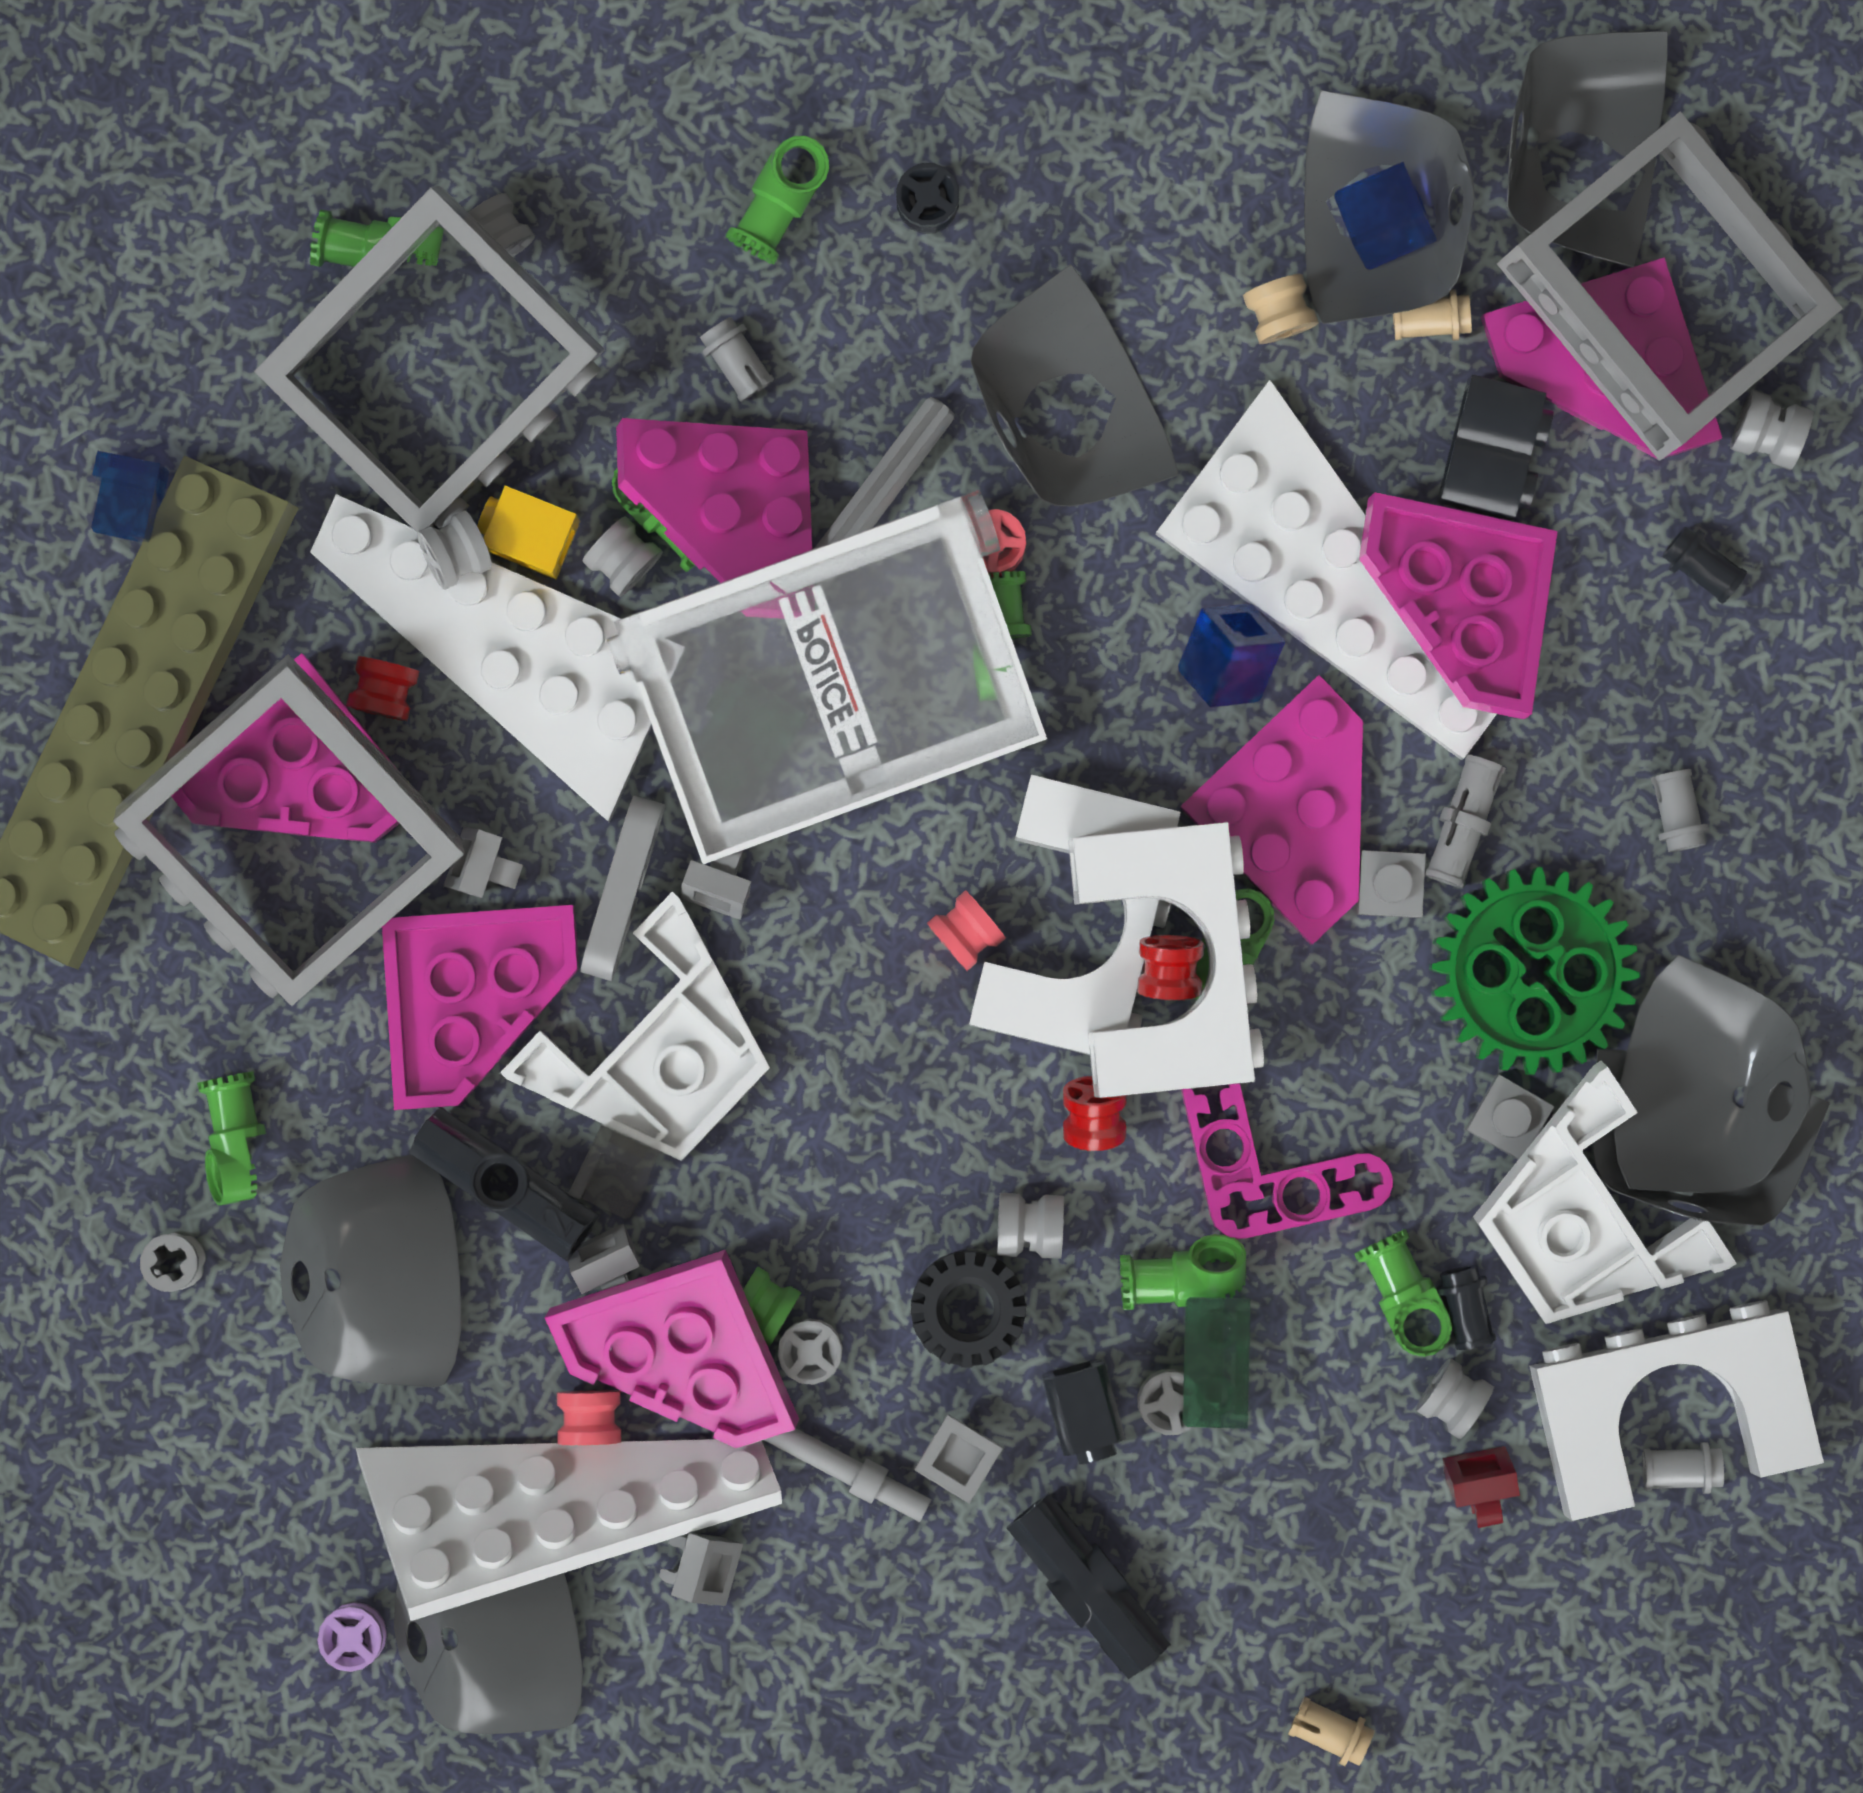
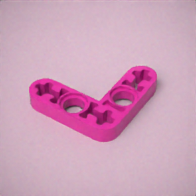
[1181,1083,1393,1239]

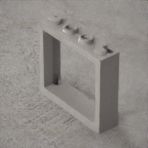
[1497,111,1843,461]
[254,186,605,532]
[113,654,464,1006]

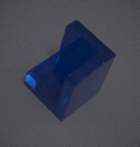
[1334,162,1438,270]
[91,451,170,543]
[1178,603,1286,708]

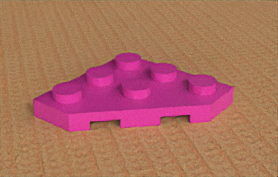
[1481,258,1722,459]
[616,418,815,619]
[1359,492,1558,719]
[171,653,399,843]
[1180,675,1363,945]
[382,905,579,1110]
[545,1249,799,1448]

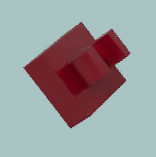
[1442,1446,1520,1528]

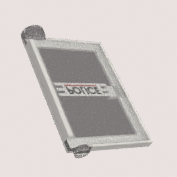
[606,490,1047,864]

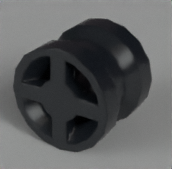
[896,163,959,234]

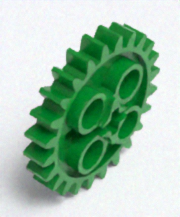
[1429,867,1640,1075]

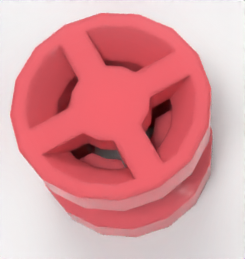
[969,509,1026,578]
[927,890,1006,971]
[557,1390,622,1445]

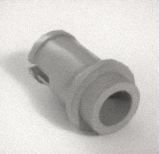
[700,317,775,402]
[1651,769,1709,853]
[1642,1442,1724,1494]

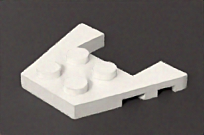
[500,892,770,1161]
[1473,1061,1737,1324]

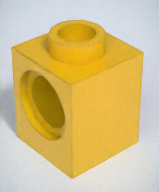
[477,485,581,580]

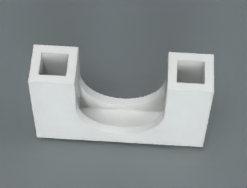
[969,775,1181,1055]
[1068,822,1264,1098]
[1529,1300,1824,1521]

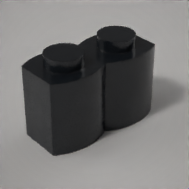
[1437,375,1554,521]
[1041,1358,1126,1465]

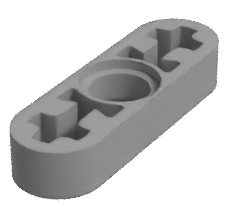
[581,795,665,982]

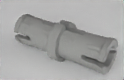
[1425,755,1506,888]

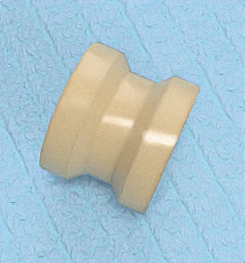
[1243,274,1319,344]

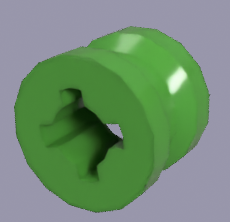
[743,1266,802,1347]

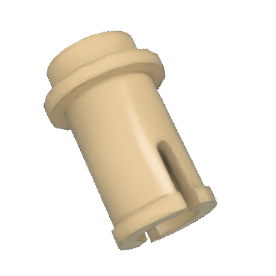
[1393,289,1472,341]
[1288,1696,1375,1766]

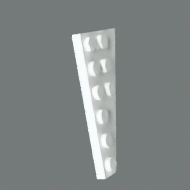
[1156,380,1497,760]
[310,494,686,823]
[356,1439,782,1621]

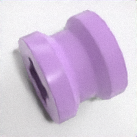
[317,1602,387,1672]

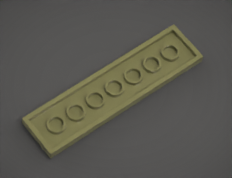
[0,455,299,970]

